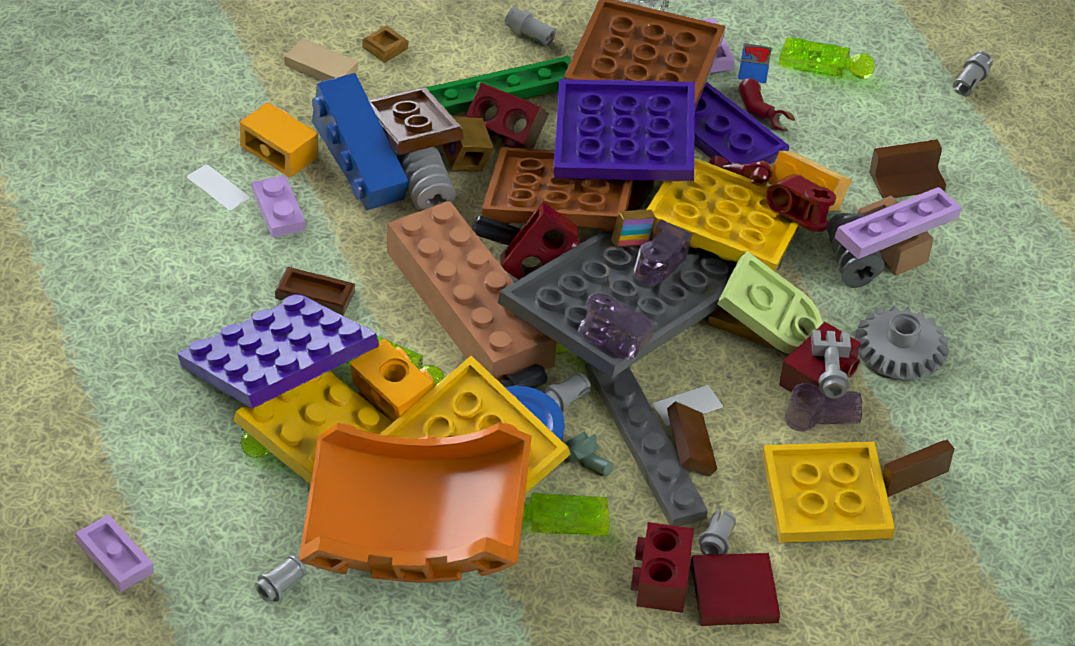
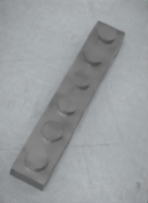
[585,361,708,526]

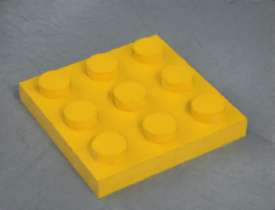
[233,371,393,484]
[762,441,895,543]

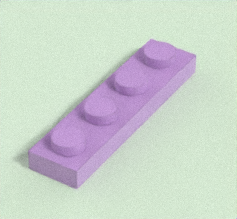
[835,187,962,259]

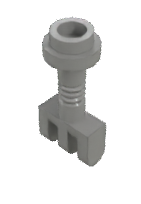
[811,330,851,399]

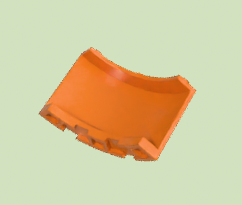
[299,423,532,583]

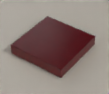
[691,553,780,626]

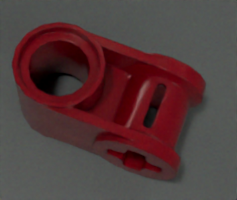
[766,174,836,232]

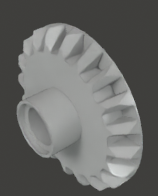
[854,306,949,380]

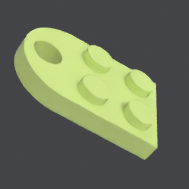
[717,251,823,354]

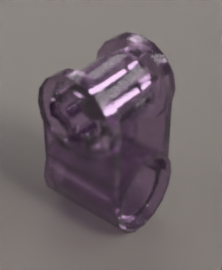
[578,293,655,360]

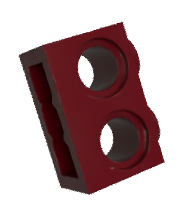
[466,82,549,149]
[500,202,579,280]
[630,522,694,613]

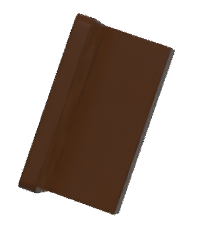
[869,139,946,199]

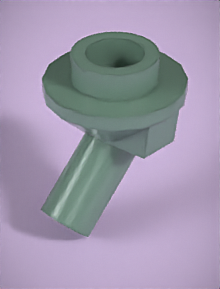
[565,431,613,476]

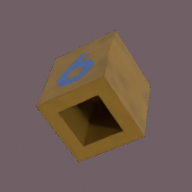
[442,116,493,171]

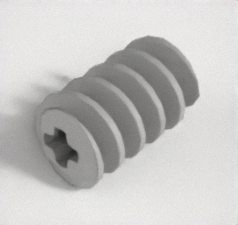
[397,147,456,211]

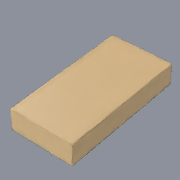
[284,38,358,81]

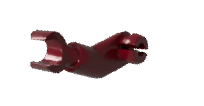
[738,78,795,131]
[709,156,773,186]

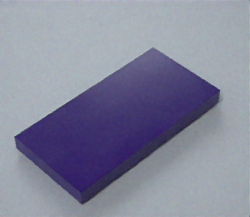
[694,81,789,165]

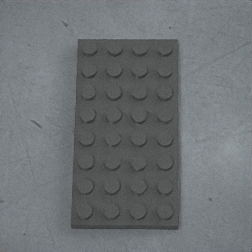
[497,203,783,378]

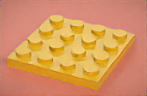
[646,158,800,272]
[380,356,571,494]

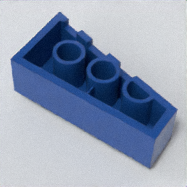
[312,73,408,211]

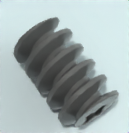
[827,213,884,288]

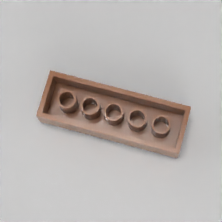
[387,200,557,382]

